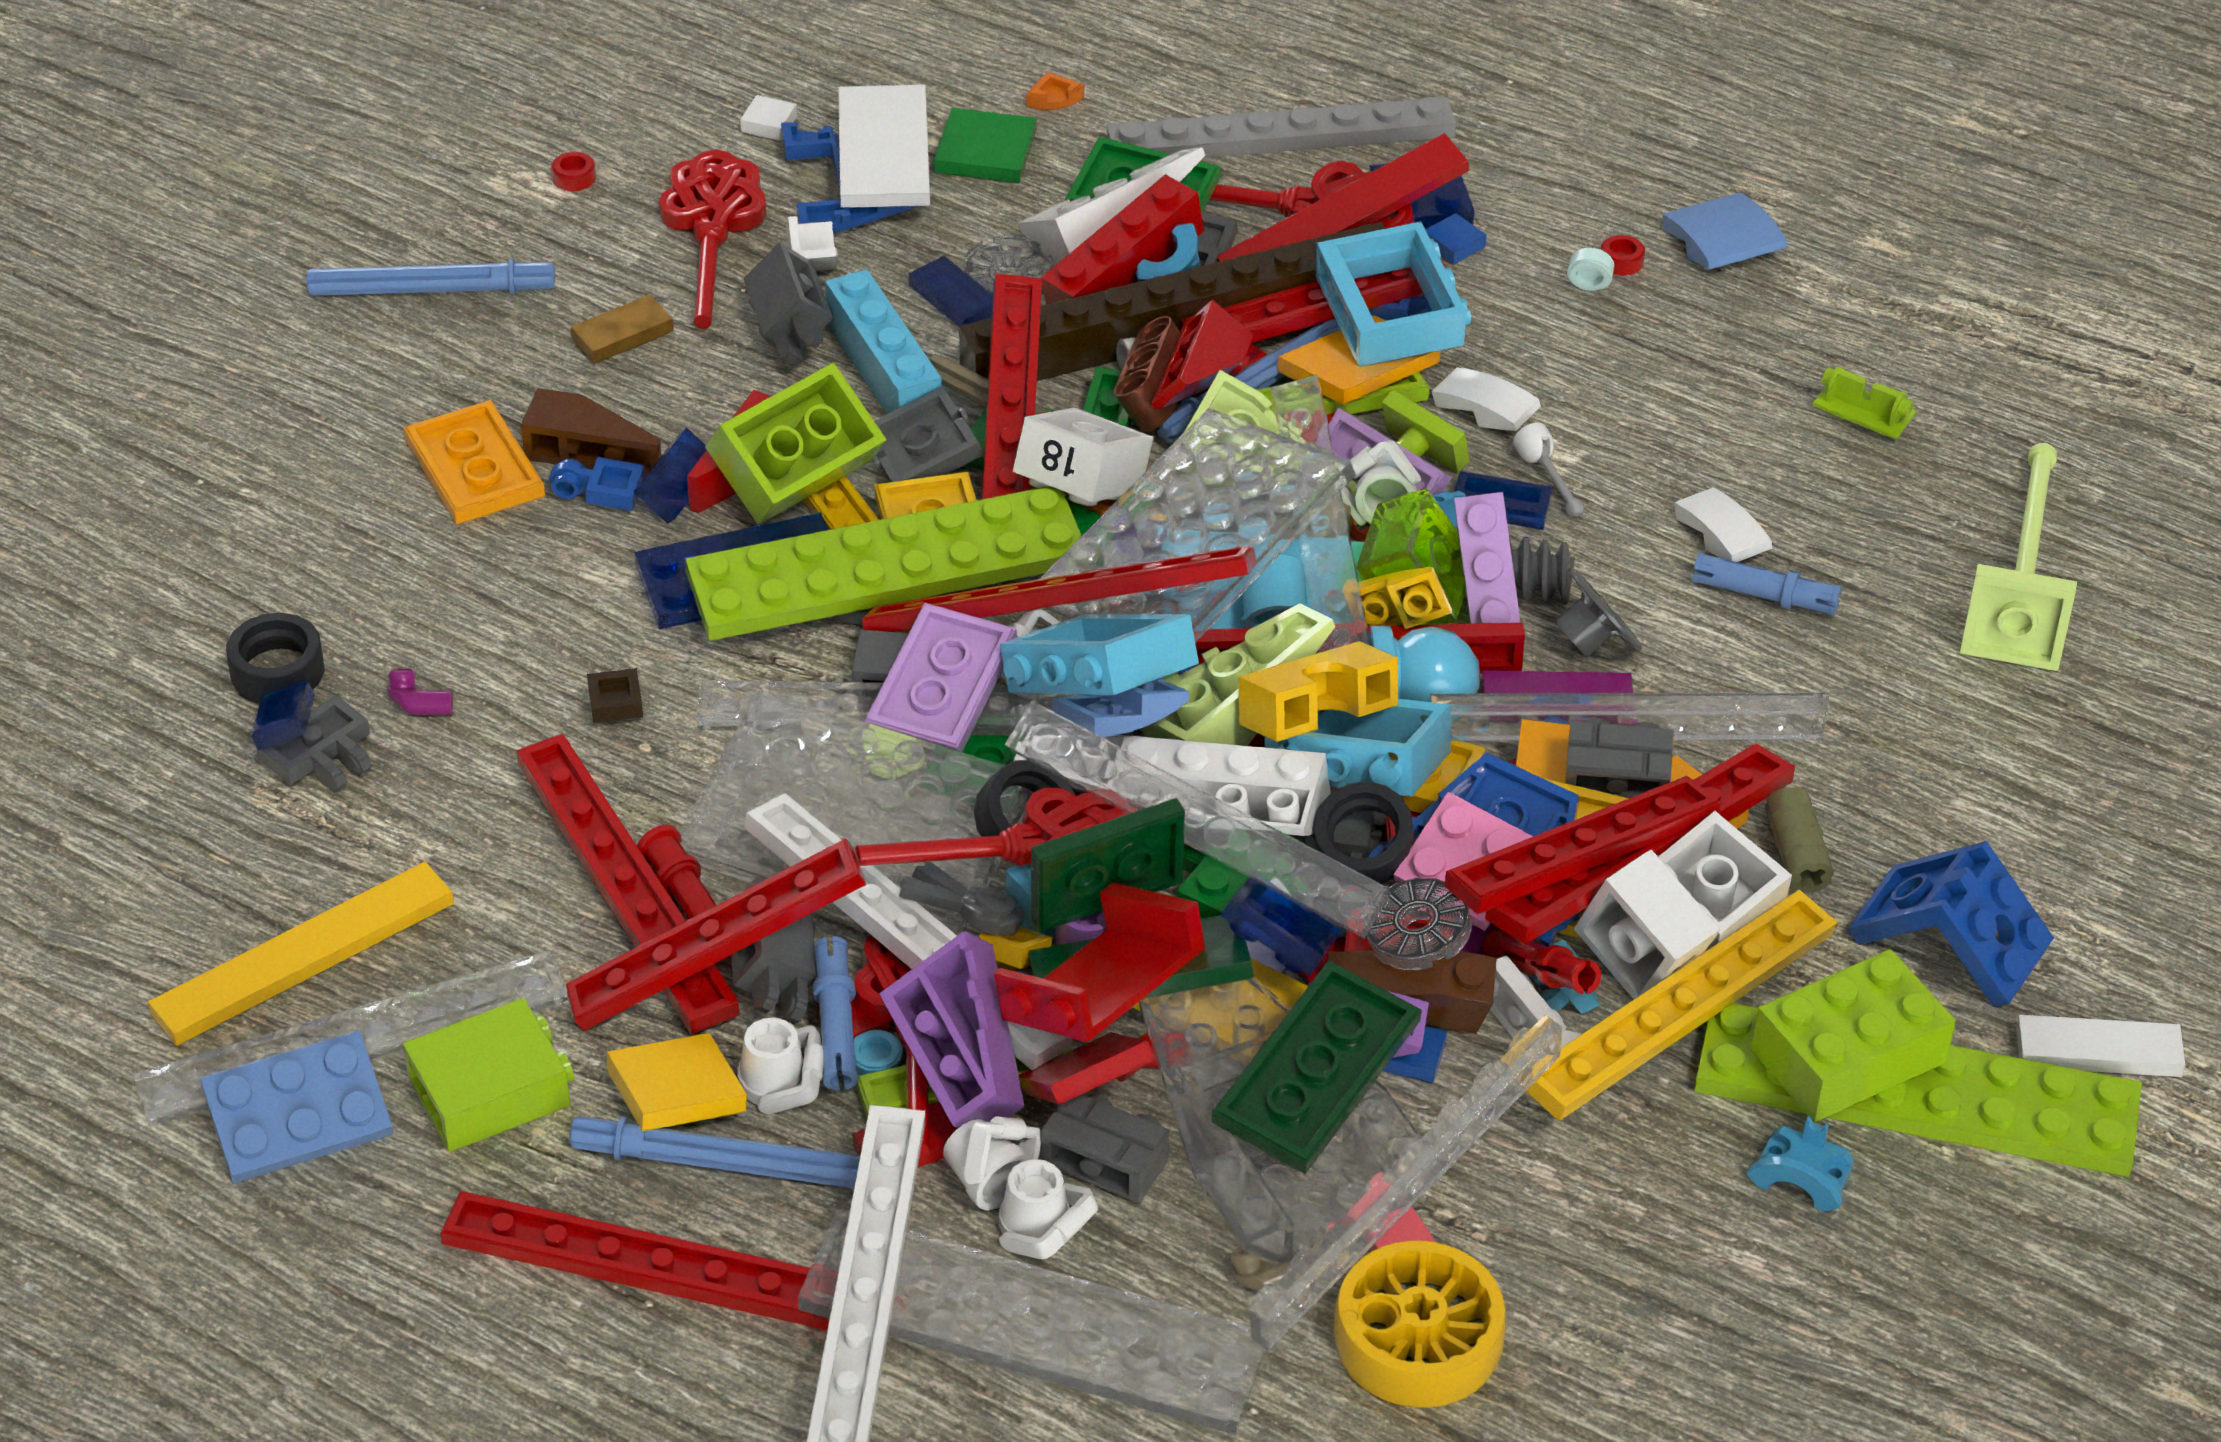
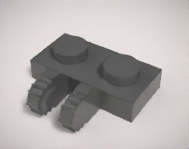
[256,695,373,793]

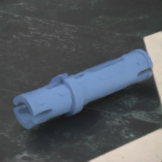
[1692,552,1842,616]
[813,936,858,1090]

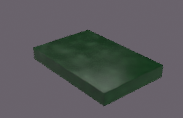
[1031,798,1185,932]

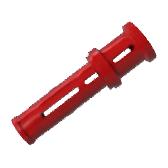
[637,824,732,961]

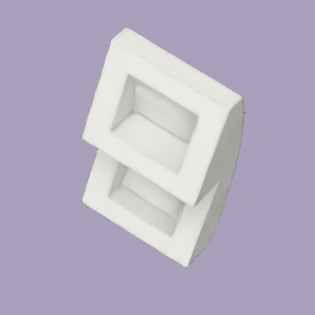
[1431,367,1541,431]
[1674,487,1772,562]

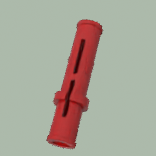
[1482,929,1601,994]

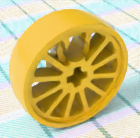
[1334,1241,1507,1408]

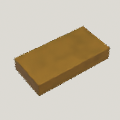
[570,294,674,363]

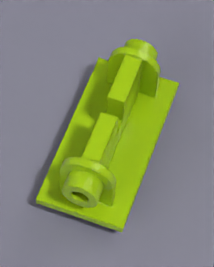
[1812,366,1917,440]

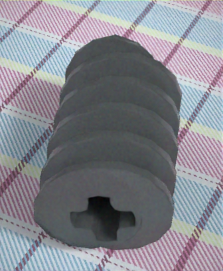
[1509,536,1575,605]

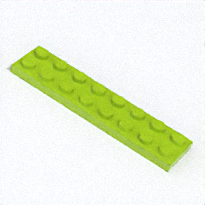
[685,486,1088,641]
[1694,1003,2142,1177]

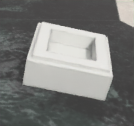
[740,95,797,141]

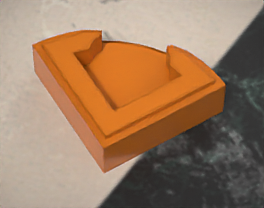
[1026,72,1084,110]

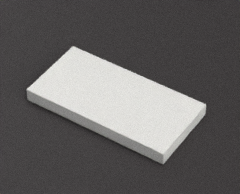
[838,85,930,208]

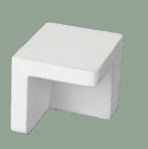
[786,216,838,271]

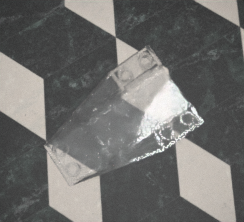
[1139,977,1442,1263]

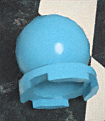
[1365,626,1480,722]

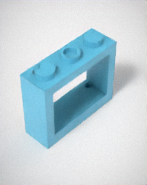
[1315,222,1471,366]
[1000,614,1199,695]
[1265,699,1451,797]

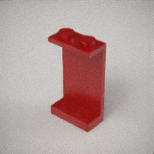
[994,883,1205,1042]

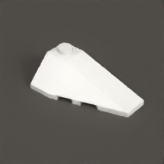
[1018,147,1206,267]

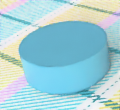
[854,1030,903,1076]

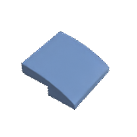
[1662,192,1787,270]
[1053,678,1189,738]

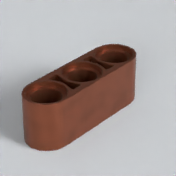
[1114,316,1180,432]

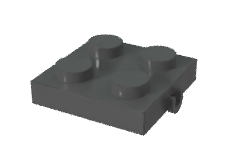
[872,386,983,482]

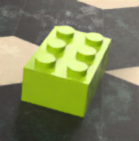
[705,362,887,525]
[1751,949,1956,1123]

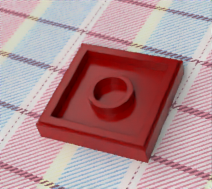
[1018,1032,1154,1104]

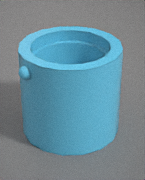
[1241,554,1312,628]

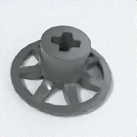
[1555,568,1642,657]

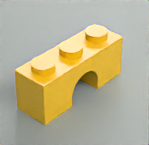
[1238,641,1398,742]

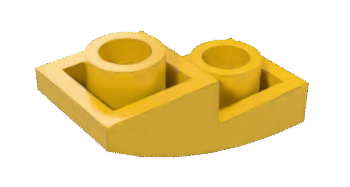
[1343,567,1452,629]

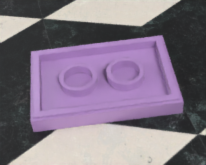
[865,603,1018,758]

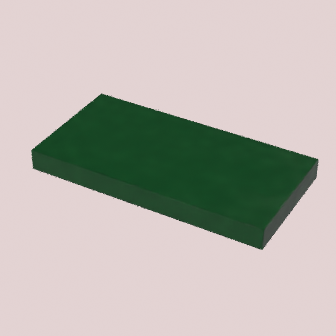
[1029,912,1254,999]
[1211,960,1422,1175]

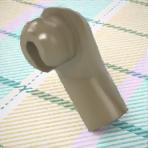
[1230,1245,1316,1295]

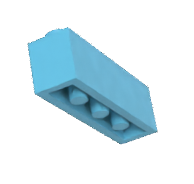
[825,269,942,414]

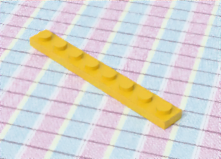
[1520,889,1838,1121]

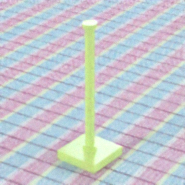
[1960,443,2077,671]

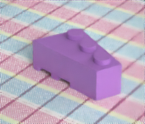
[879,930,1024,1128]

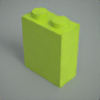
[403,998,575,1153]

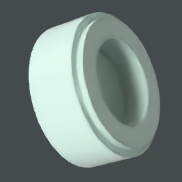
[1567,248,1614,291]

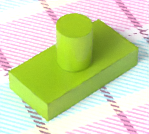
[1382,390,1470,474]

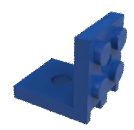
[1848,841,2054,1007]

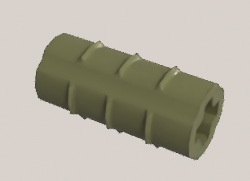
[1765,787,1834,893]

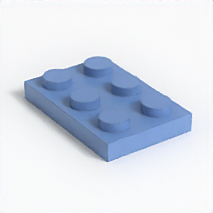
[200,1030,393,1184]

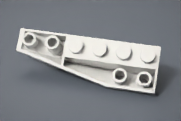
[1014,726,1331,836]

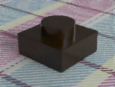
[587,668,643,723]

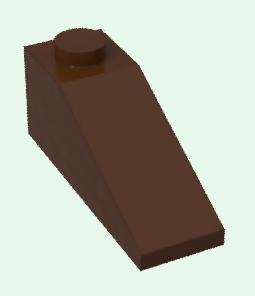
[521,388,663,481]
[1325,948,1497,1034]

